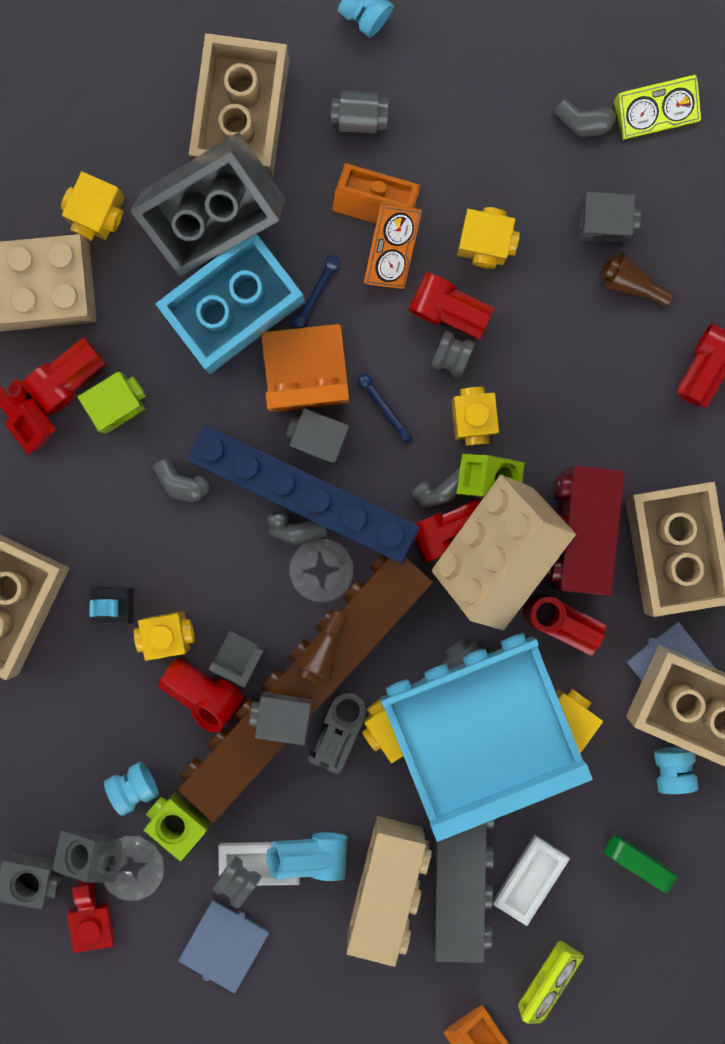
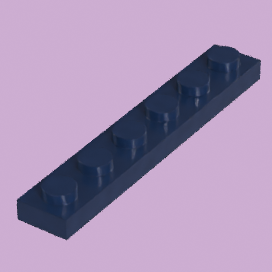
[187,424,421,565]

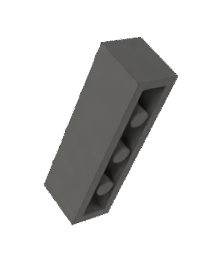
[433,820,494,963]

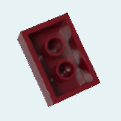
[545,466,625,596]

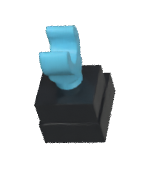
[89,587,134,624]

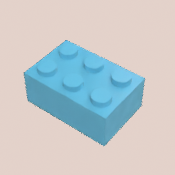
[155,234,305,374]

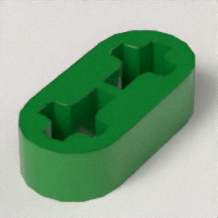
[603,834,679,893]

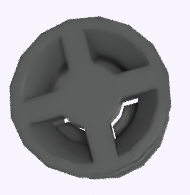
[430,330,475,380]
[211,856,262,909]

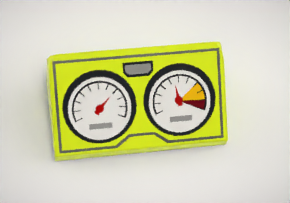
[614,75,701,140]
[518,940,584,1024]

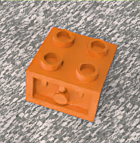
[262,324,350,413]

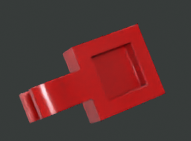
[0,379,56,455]
[67,880,115,953]

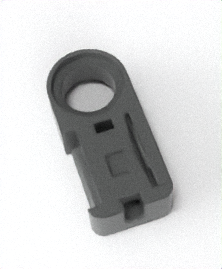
[308,691,366,774]

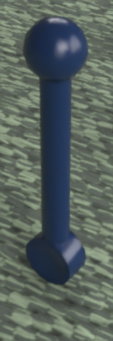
[292,255,340,329]
[357,373,413,444]

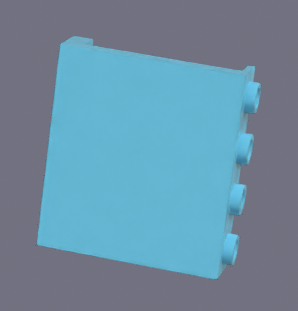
[381,633,593,842]

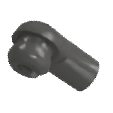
[553,98,616,137]
[152,457,209,503]
[411,468,460,509]
[267,510,327,545]

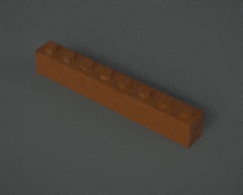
[178,555,433,823]

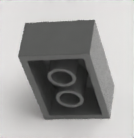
[130,132,286,277]

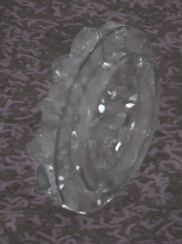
[289,538,353,602]
[103,836,164,901]

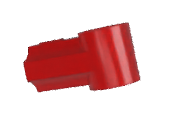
[408,272,495,341]
[675,322,725,409]
[22,337,107,416]
[415,498,483,563]
[523,594,607,656]
[158,658,244,733]

